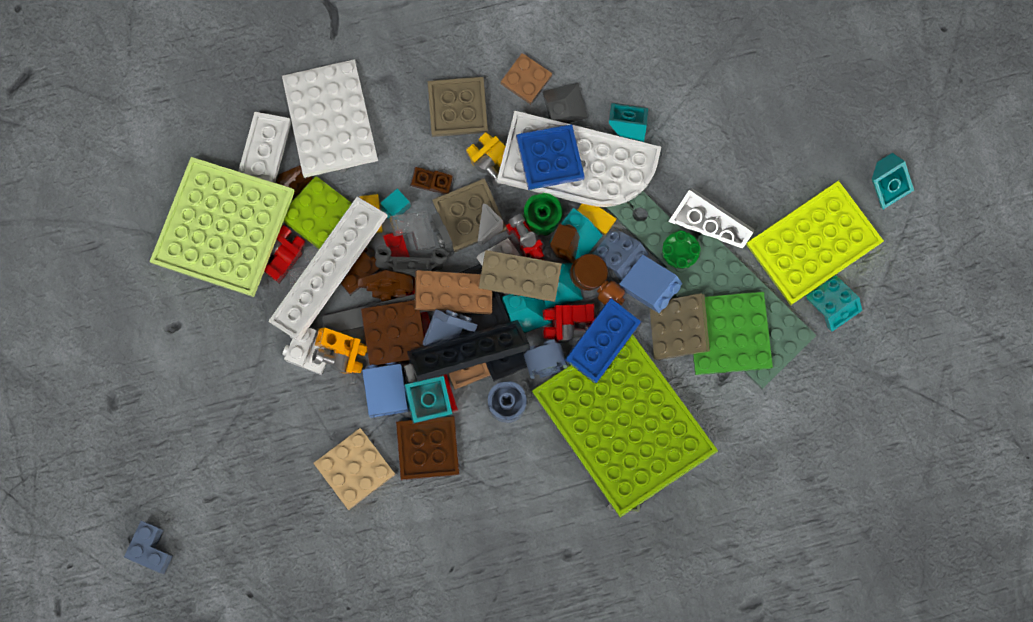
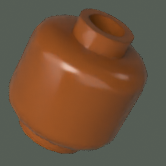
[597,281,625,306]

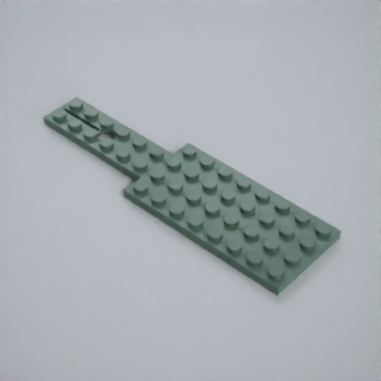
[605,191,817,389]

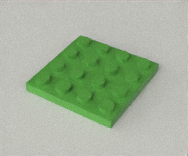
[693,292,773,375]

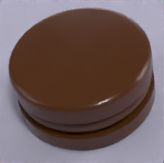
[570,254,608,291]

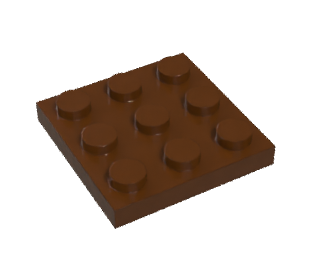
[361,300,425,365]
[396,416,459,480]

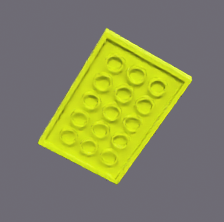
[746,180,884,306]

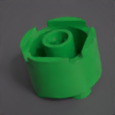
[524,193,562,236]

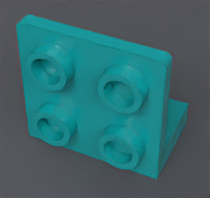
[806,276,863,332]

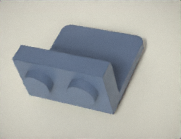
[593,229,649,281]
[423,309,477,346]

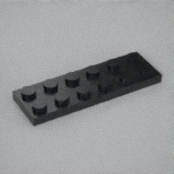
[459,264,527,382]
[407,320,530,382]

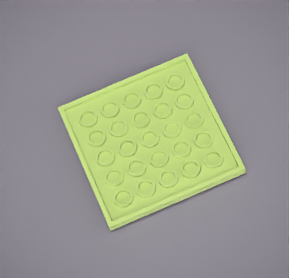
[150,157,295,297]

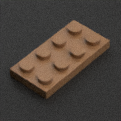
[415,270,492,314]

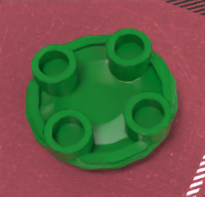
[662,230,701,269]

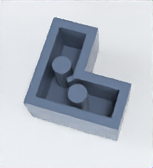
[124,521,173,574]

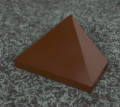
[276,165,313,201]

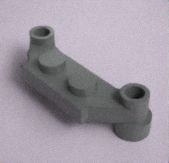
[375,245,448,277]

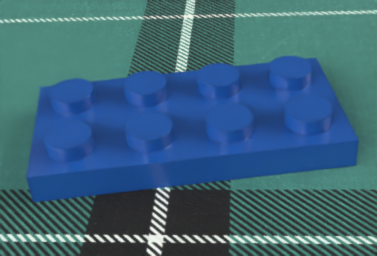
[565,298,641,383]

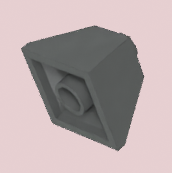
[542,83,588,123]

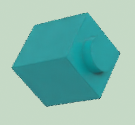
[380,188,411,221]

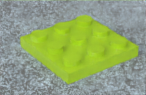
[283,176,352,249]

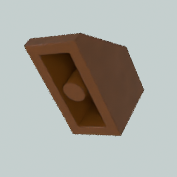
[550,224,580,263]

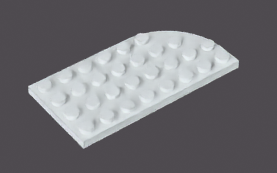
[497,111,661,207]

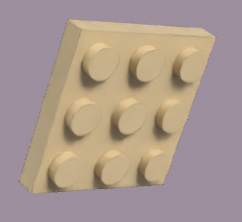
[314,428,396,510]

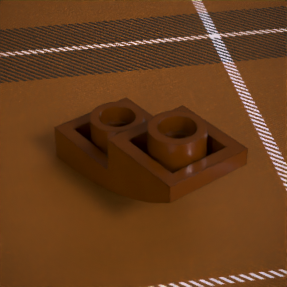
[410,167,453,194]

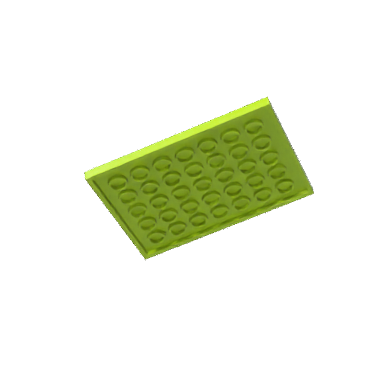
[532,334,718,517]

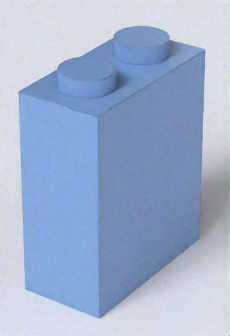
[620,255,682,313]
[362,362,409,418]

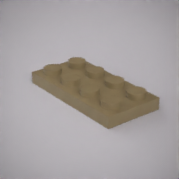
[479,250,562,302]

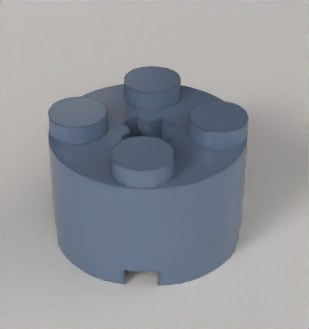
[524,340,567,379]
[488,381,527,423]

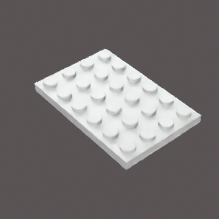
[282,59,378,178]

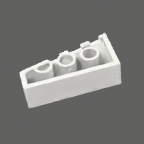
[668,188,755,248]

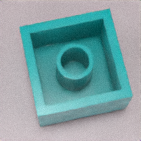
[404,376,452,424]

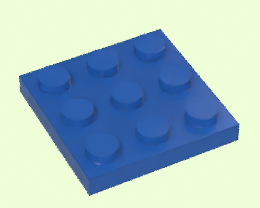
[516,124,585,190]

